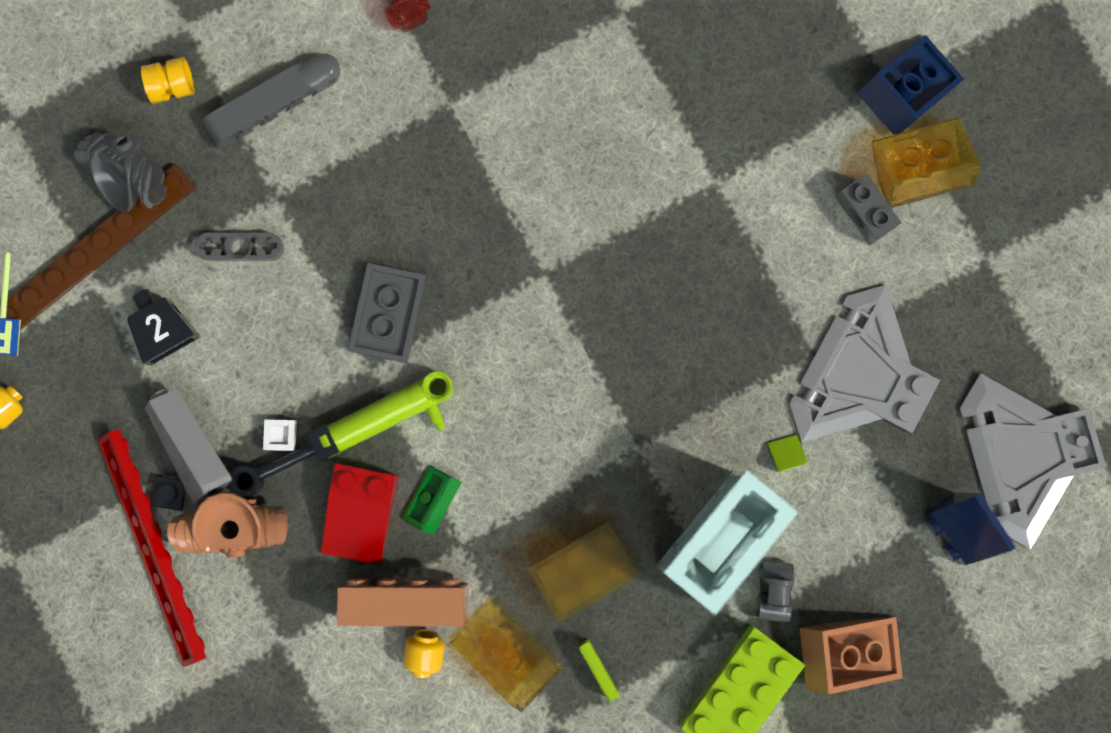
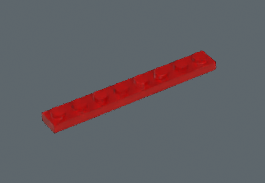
[97,429,206,667]

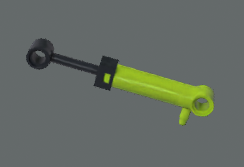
[229,371,455,497]

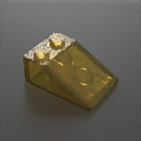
[450,598,564,713]

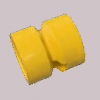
[141,57,195,104]

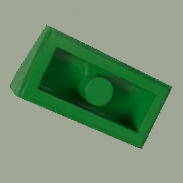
[401,465,462,535]

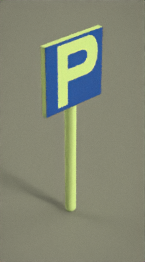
[0,252,21,356]

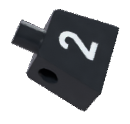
[127,289,201,366]

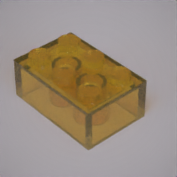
[528,521,639,623]

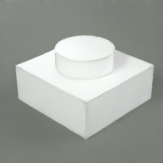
[263,420,297,451]

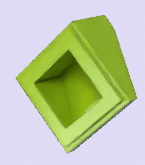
[767,435,808,472]

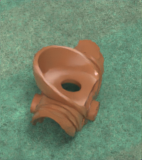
[167,492,288,558]

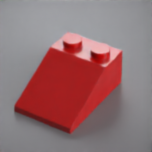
[321,463,399,566]

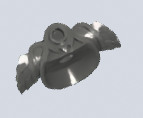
[74,132,167,213]

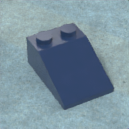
[857,35,964,137]
[925,493,1016,565]

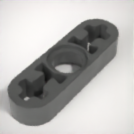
[195,232,284,261]

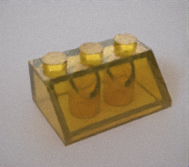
[872,117,981,208]

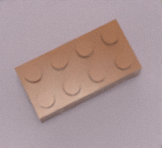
[337,578,468,626]

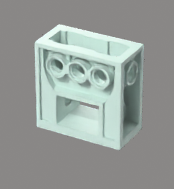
[656,470,799,615]

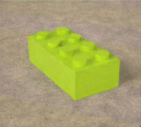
[678,624,805,733]

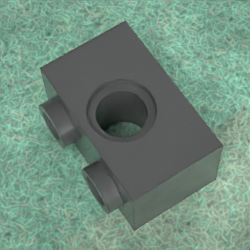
[835,174,902,245]

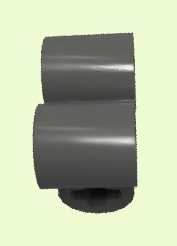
[757,561,794,622]

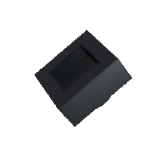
[151,476,186,511]

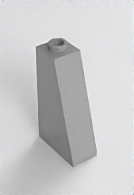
[145,389,232,505]

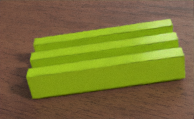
[579,638,620,702]

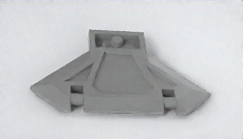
[789,285,940,443]
[959,373,1106,549]

